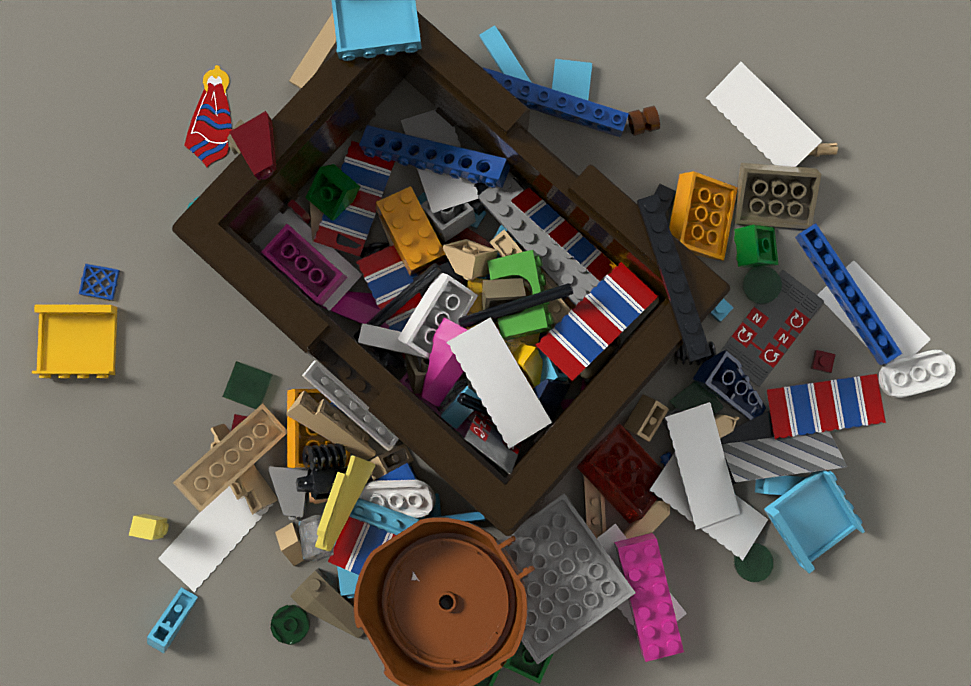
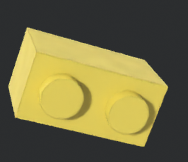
[129,514,169,540]

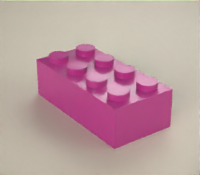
[262,224,348,306]

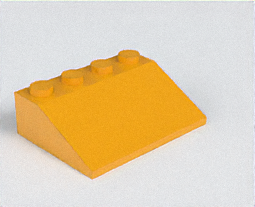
[669,171,738,261]
[287,389,350,468]

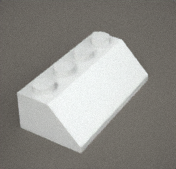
[397,273,478,359]

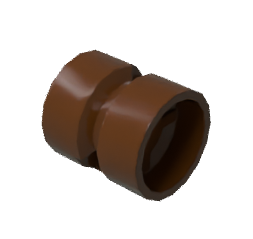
[628,105,660,136]

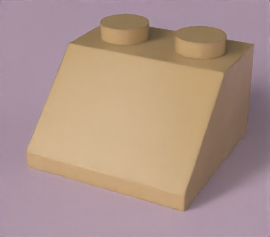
[443,239,498,280]

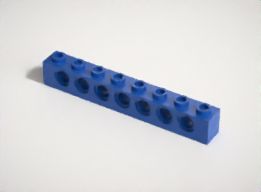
[483,67,629,137]
[359,125,510,188]
[795,223,903,365]

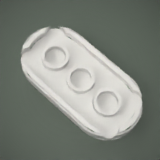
[878,350,956,398]
[359,480,436,518]

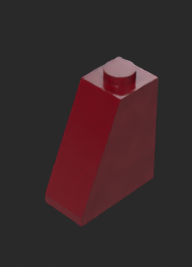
[229,111,277,180]

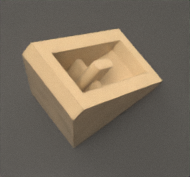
[275,522,311,566]

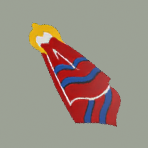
[184,65,232,167]

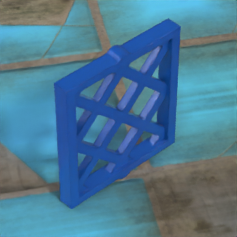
[79,264,120,300]

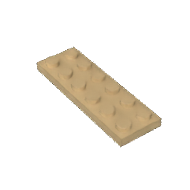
[173,404,287,512]

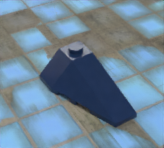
[692,350,766,420]

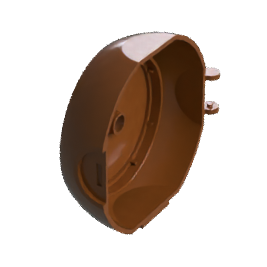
[354,517,535,686]

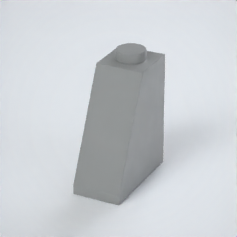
[269,466,311,520]

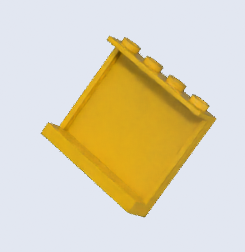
[32,305,117,379]

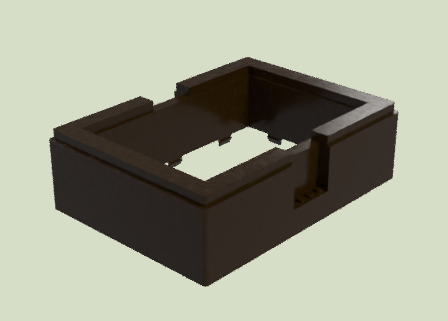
[172,11,730,536]

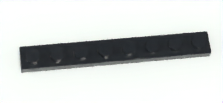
[637,194,711,362]

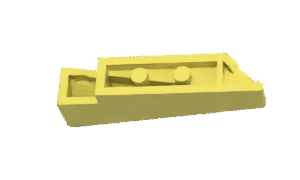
[315,455,375,551]

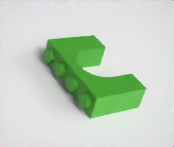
[487,250,554,341]

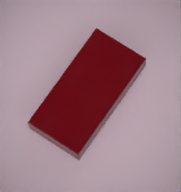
[287,200,311,225]

